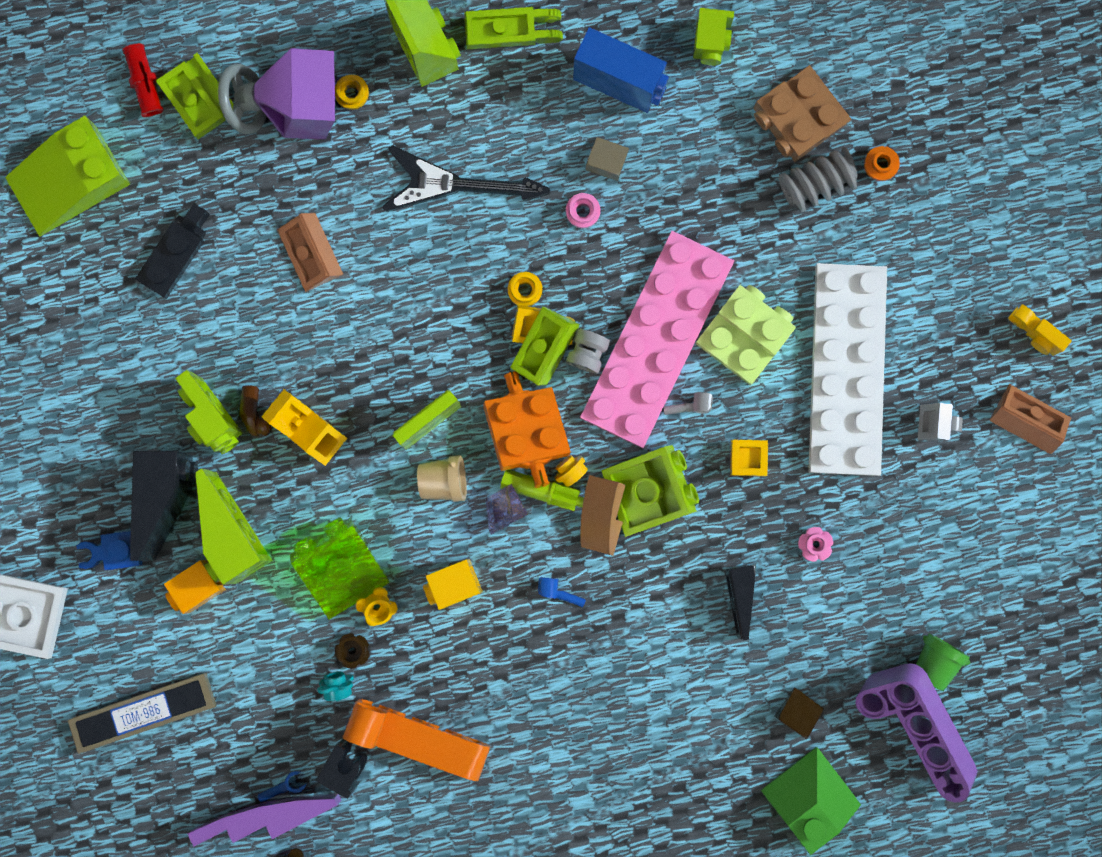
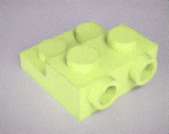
[695,285,796,386]

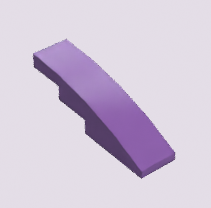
[187,794,342,847]

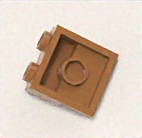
[753,65,852,162]

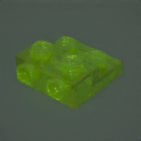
[290,517,390,620]

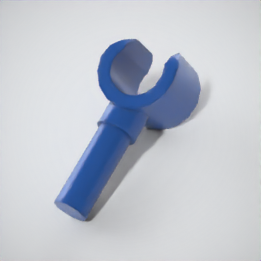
[538,577,586,607]
[258,770,306,802]

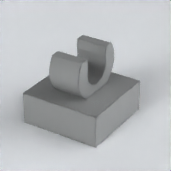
[917,403,963,441]

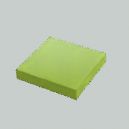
[393,390,461,450]

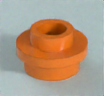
[864,146,900,181]

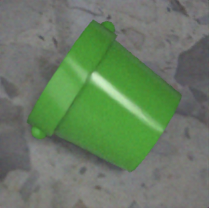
[916,633,970,692]

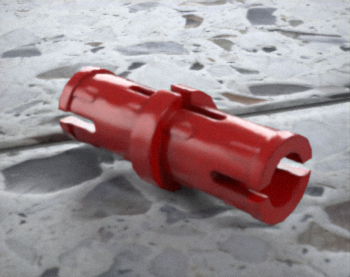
[122,43,164,117]

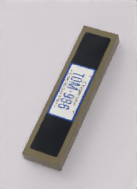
[68,673,217,754]

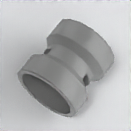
[566,329,610,374]

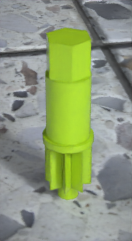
[500,469,584,511]

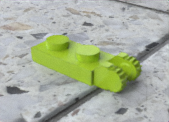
[464,7,563,49]

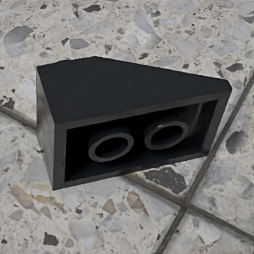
[130,451,198,561]

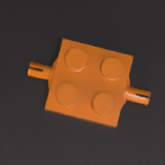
[483,371,571,488]

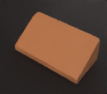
[277,213,343,292]
[990,384,1071,454]

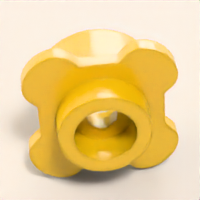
[355,587,398,626]

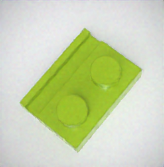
[156,52,234,140]

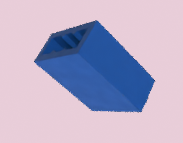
[573,27,669,113]

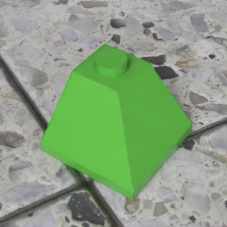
[761,747,861,855]

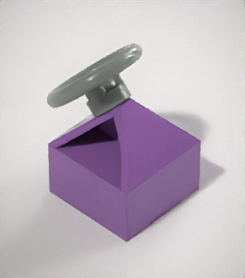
[218,48,335,139]

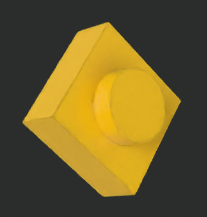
[730,440,768,477]

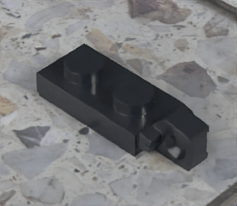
[135,203,210,299]

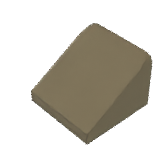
[586,137,629,181]

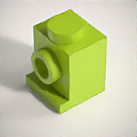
[693,8,734,66]

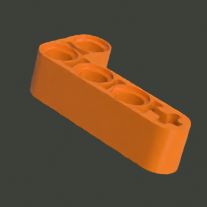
[343,699,491,781]

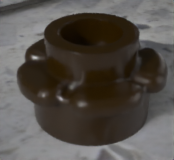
[335,633,370,669]

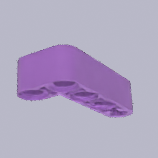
[855,663,977,802]

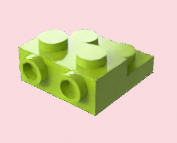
[175,370,243,455]
[601,445,699,537]

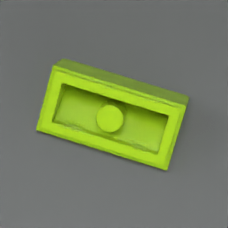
[510,306,579,386]

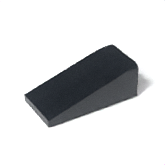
[725,564,756,640]

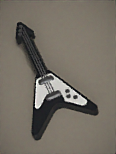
[383,145,551,212]

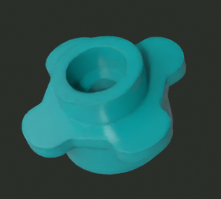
[317,671,354,701]

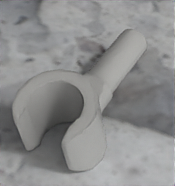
[663,392,713,415]

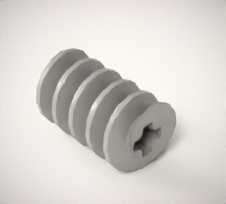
[779,147,858,212]

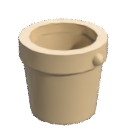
[417,455,467,502]

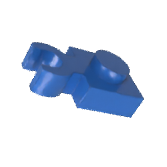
[76,531,142,570]

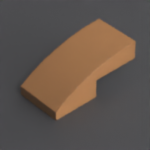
[580,475,625,556]

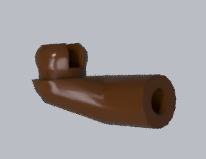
[239,385,271,438]

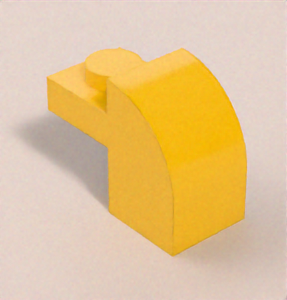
[261,389,347,466]

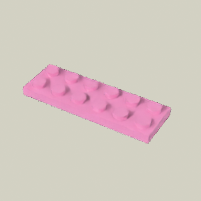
[580,231,734,449]

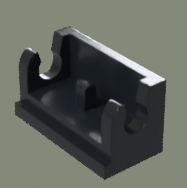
[316,739,368,799]

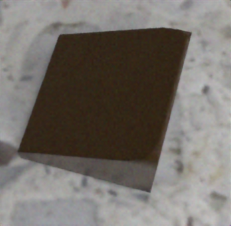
[774,687,824,740]

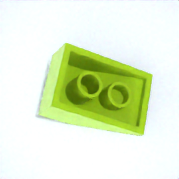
[384,0,461,87]
[5,116,130,237]
[195,468,273,585]

